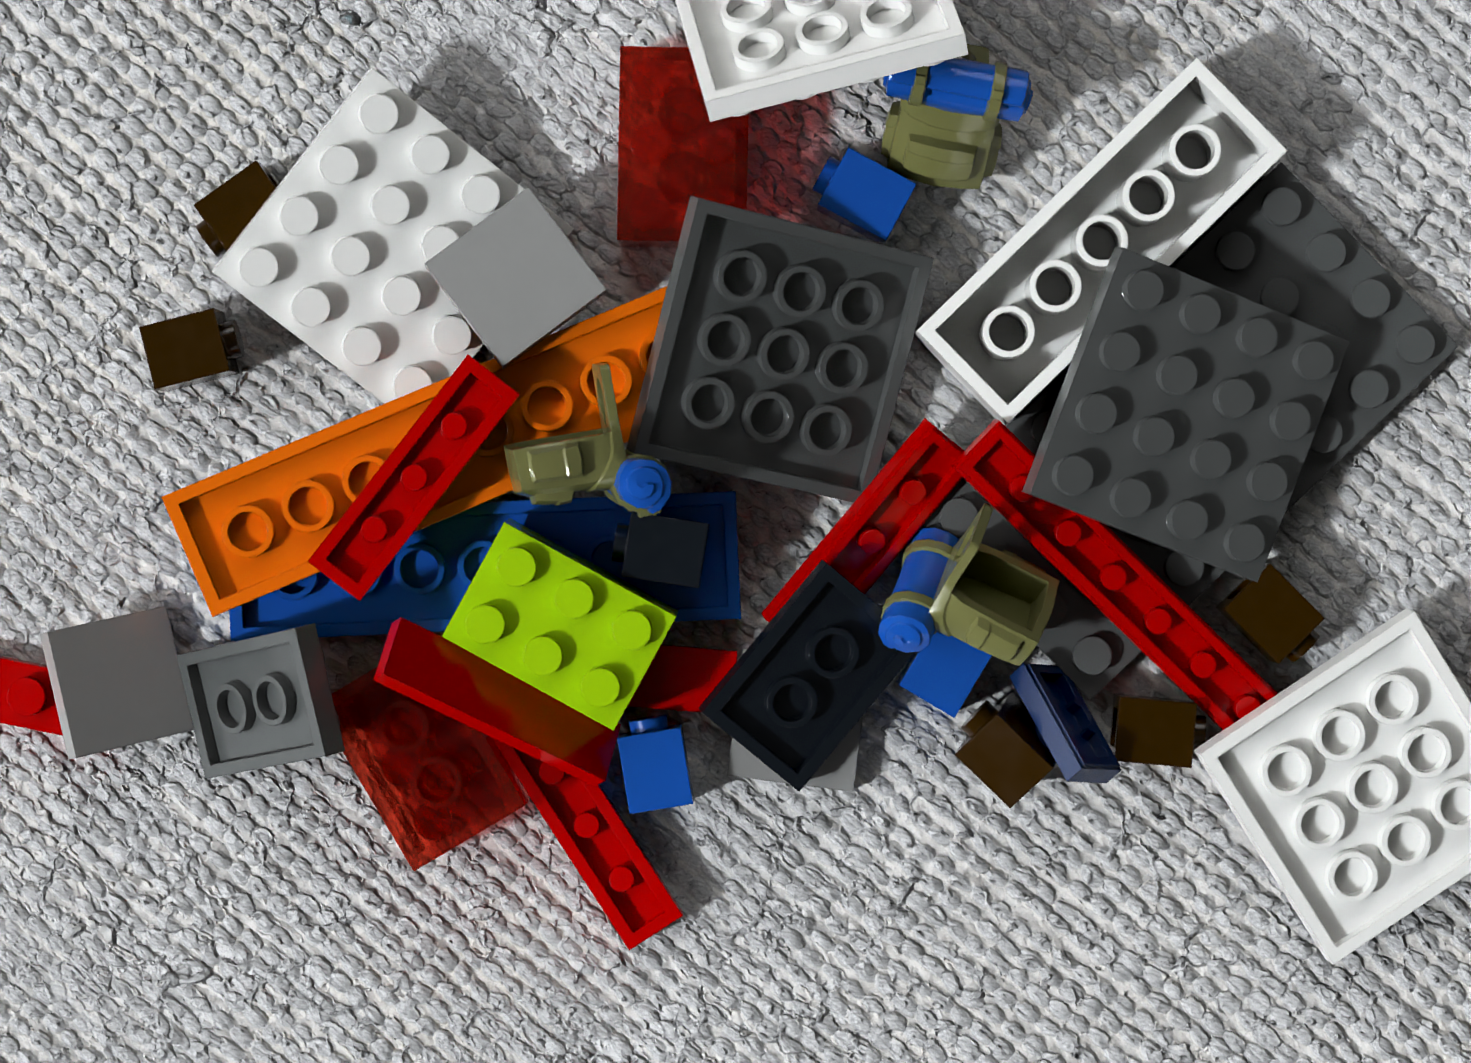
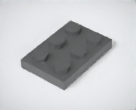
[177,623,345,779]

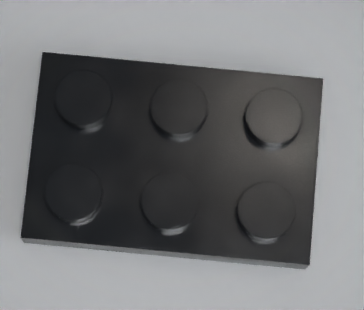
[698,560,915,791]

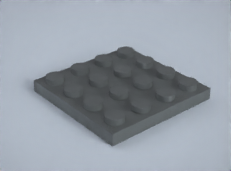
[626,196,934,502]
[1022,247,1350,583]

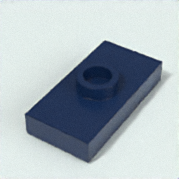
[1009,663,1121,783]

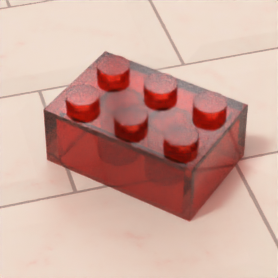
[617,46,749,248]
[332,667,531,871]

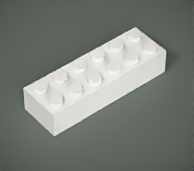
[914,58,1287,425]

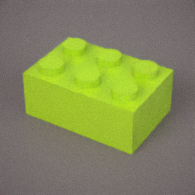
[442,518,678,731]

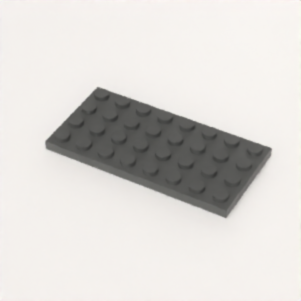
[922,162,1458,700]

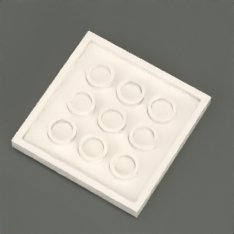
[675,0,968,122]
[212,67,574,404]
[1194,608,1471,965]

